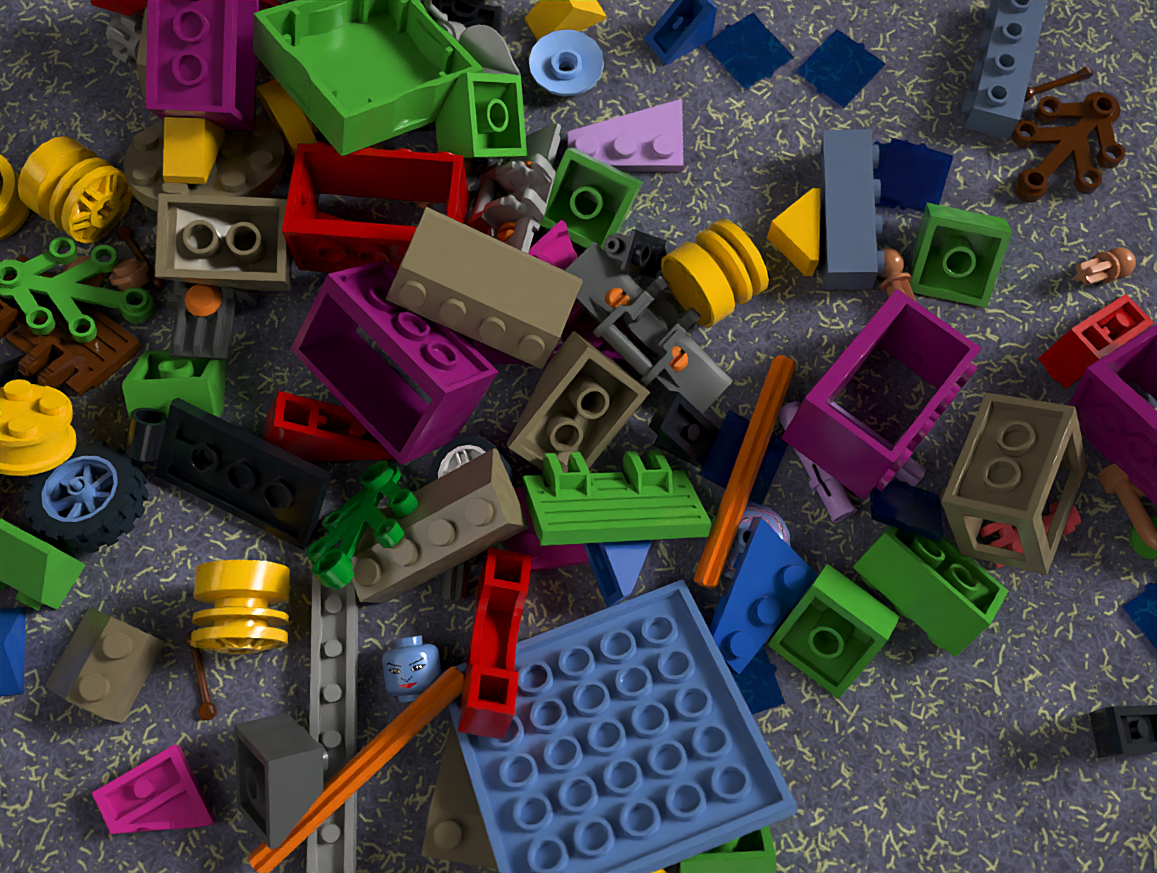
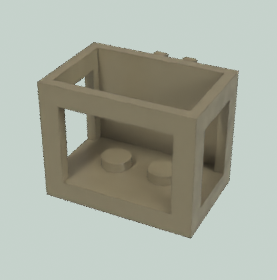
[939,392,1087,575]

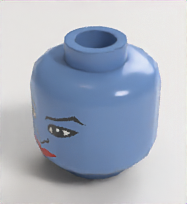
[382,636,442,703]

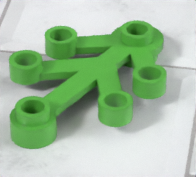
[0,237,154,343]

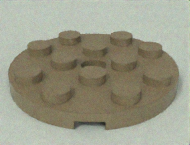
[123,115,287,212]

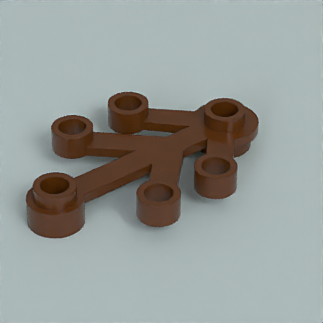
[1011,92,1125,203]

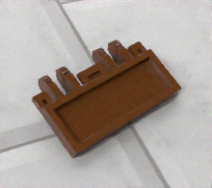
[0,255,142,397]

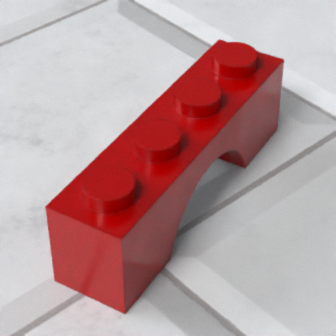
[457,547,532,740]

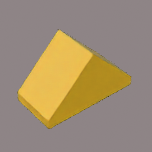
[524,0,607,42]
[163,117,226,184]
[767,188,820,277]

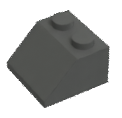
[234,712,328,850]

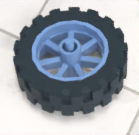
[23,440,148,554]

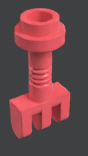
[979,501,1081,569]

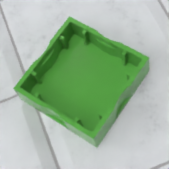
[253,0,483,156]

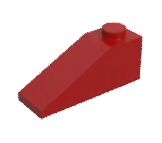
[1038,294,1154,389]
[262,391,395,461]

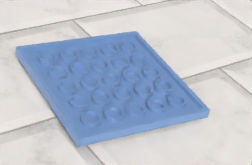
[442,579,798,873]

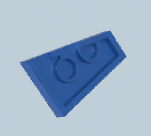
[708,517,818,675]

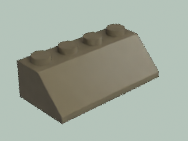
[385,207,583,369]
[351,448,530,603]

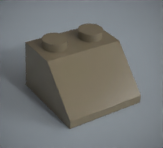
[44,607,166,723]

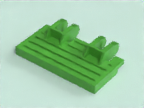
[522,450,712,546]

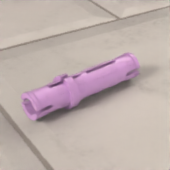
[778,401,858,523]

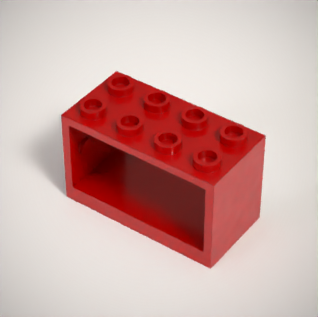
[282,142,469,273]

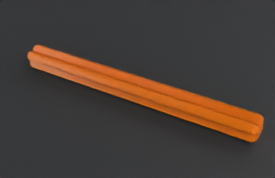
[694,355,796,589]
[248,666,465,873]

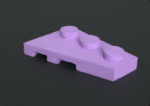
[568,99,684,172]

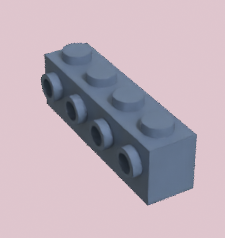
[960,0,1048,139]
[820,129,884,290]

